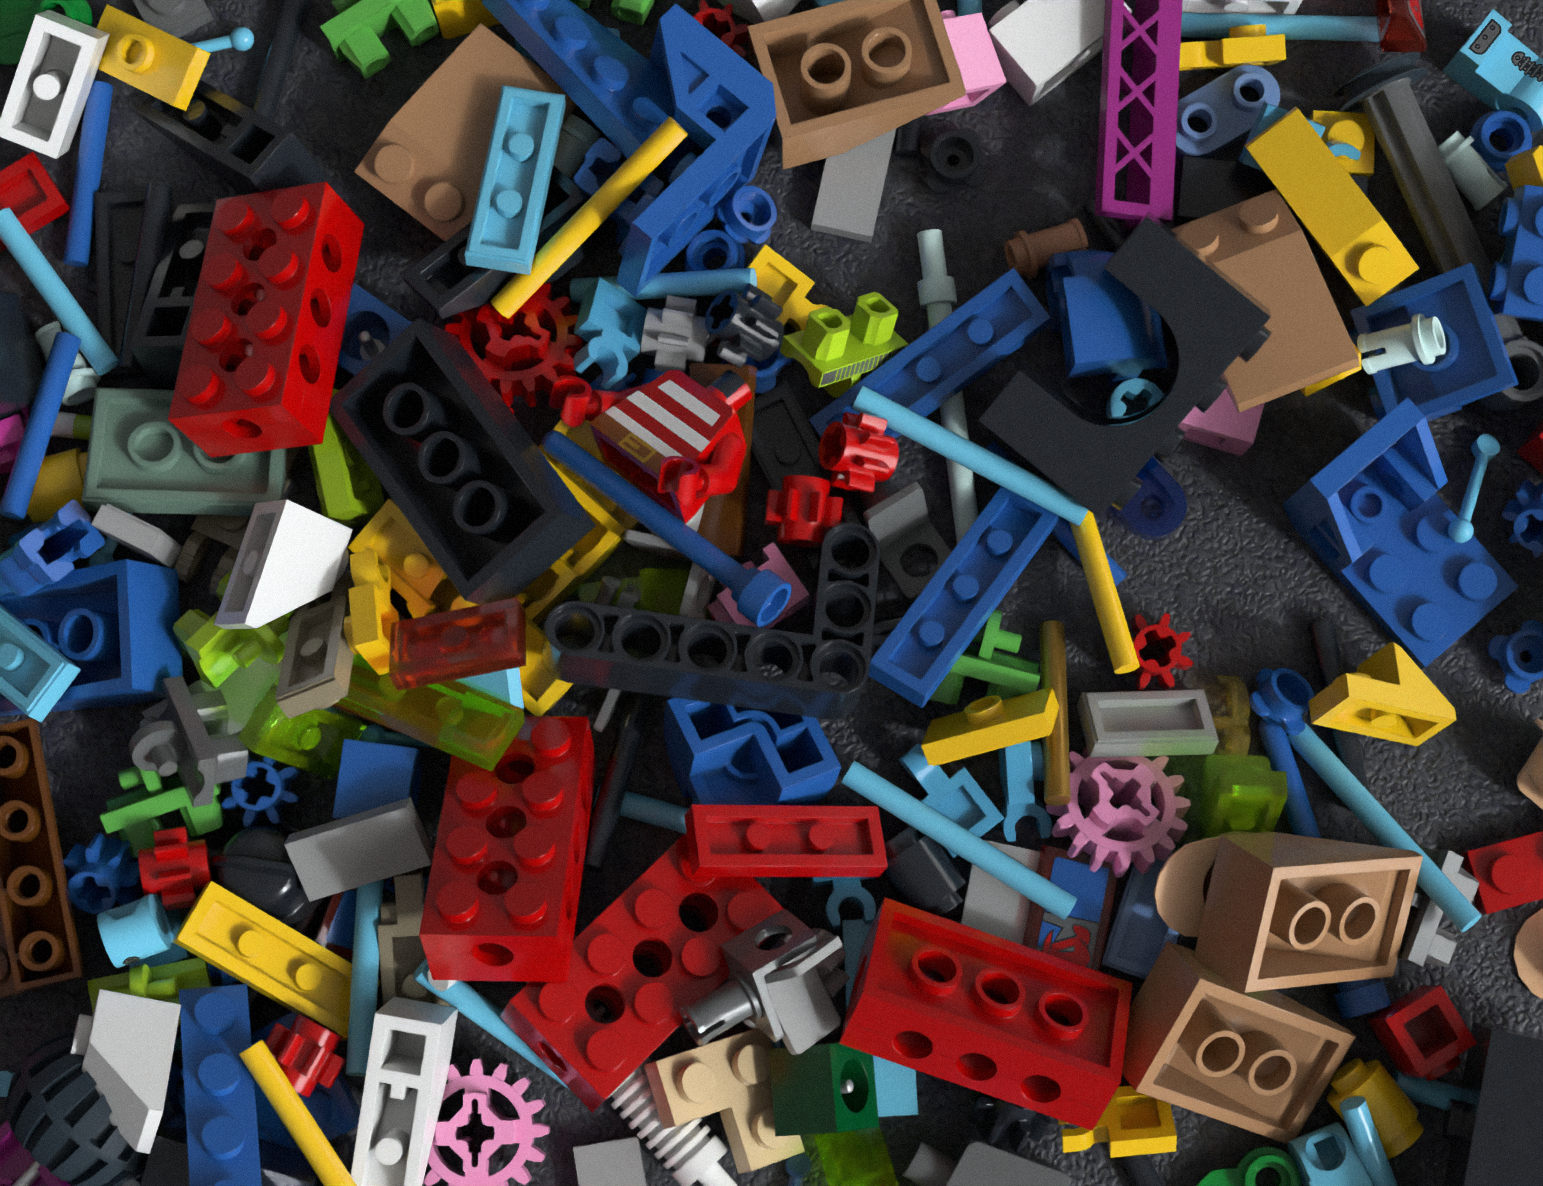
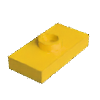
[96,4,211,111]
[921,687,1059,766]

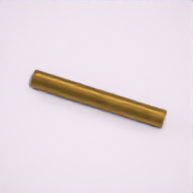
[1039,620,1071,806]

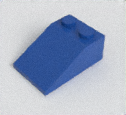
[0,559,183,716]

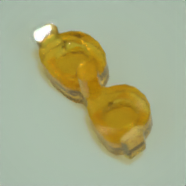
[1212,675,1250,771]

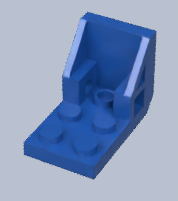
[616,4,776,297]
[1282,397,1519,669]

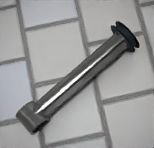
[1333,52,1543,413]

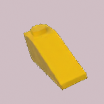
[1244,106,1419,307]

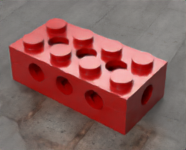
[168,181,365,457]
[419,716,597,982]
[500,833,785,1113]
[839,897,1133,1131]

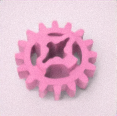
[1046,745,1191,877]
[423,1058,550,1186]

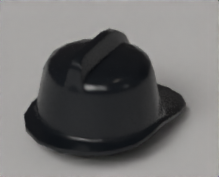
[191,820,324,926]

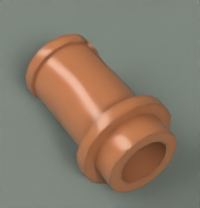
[1004,218,1088,279]

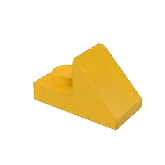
[1308,642,1457,746]

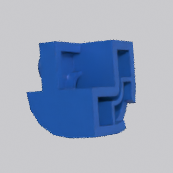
[1043,249,1168,387]
[663,698,841,806]

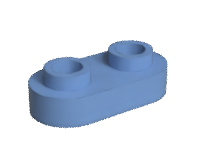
[1175,65,1280,160]

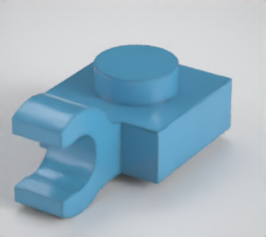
[998,741,1052,842]
[898,743,1004,858]

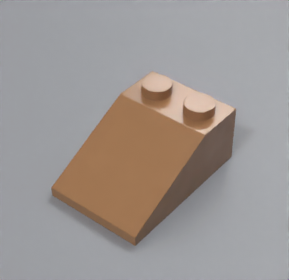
[747,0,966,170]
[354,23,577,241]
[1171,189,1360,413]
[1193,832,1423,993]
[1122,941,1356,1144]

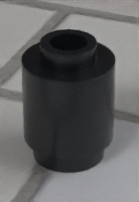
[882,826,966,917]

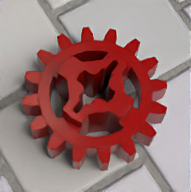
[445,283,583,408]

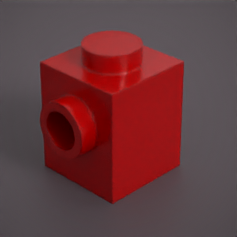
[1366,985,1477,1081]

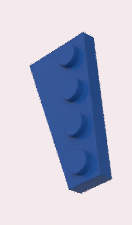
[482,0,729,159]

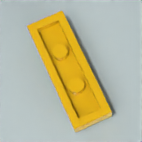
[172,881,381,1041]

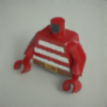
[548,370,752,524]

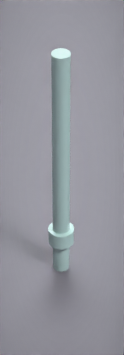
[917,229,979,544]

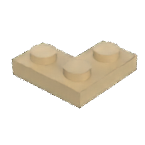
[644,1028,805,1174]

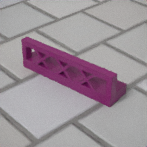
[1095,0,1183,232]

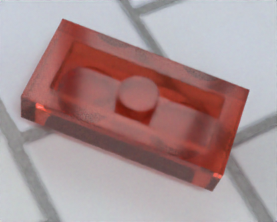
[389,597,526,691]

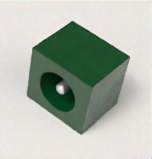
[768,1043,879,1137]

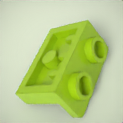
[308,388,385,528]

